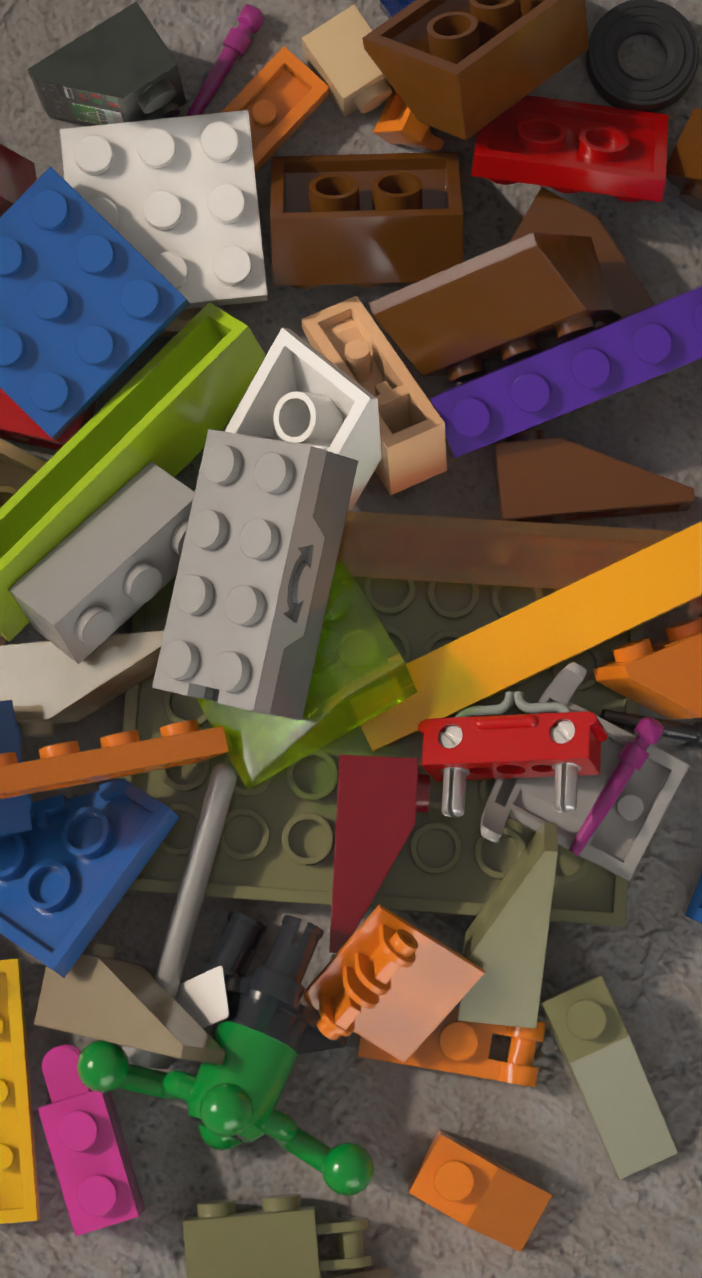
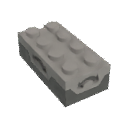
[152,429,358,720]

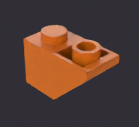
[592,617,702,720]

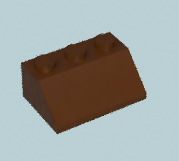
[362,0,589,140]
[270,152,463,289]
[369,232,614,383]

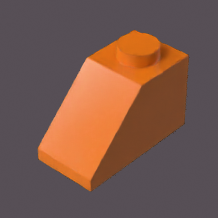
[408,1129,552,1252]

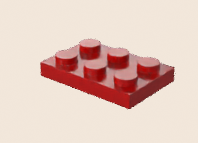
[471,95,669,202]

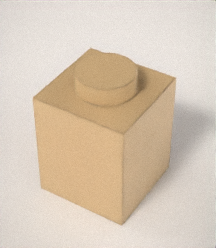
[302,4,392,118]

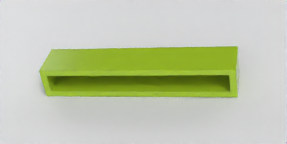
[0,302,266,642]

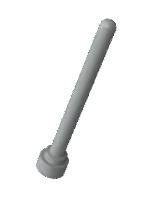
[122,762,237,1069]

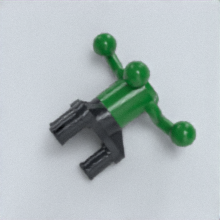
[77,911,374,1196]

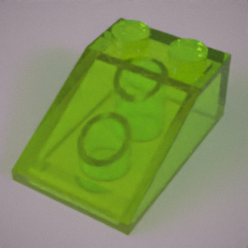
[196,560,417,789]

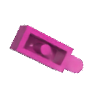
[38,1044,145,1237]

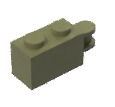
[183,1193,372,1278]

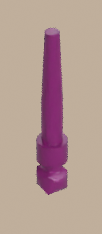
[186,4,265,116]
[568,717,664,856]

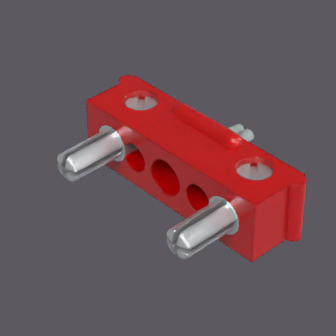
[418,691,608,817]

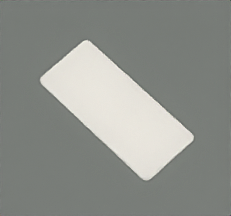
[175,966,229,1028]

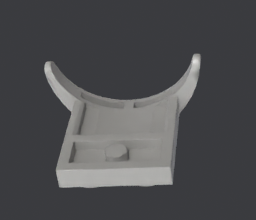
[480,662,689,881]

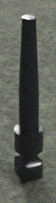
[600,709,702,749]

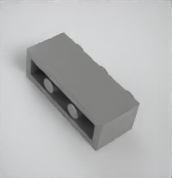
[8,461,195,664]

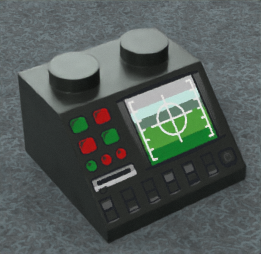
[27,1,186,126]

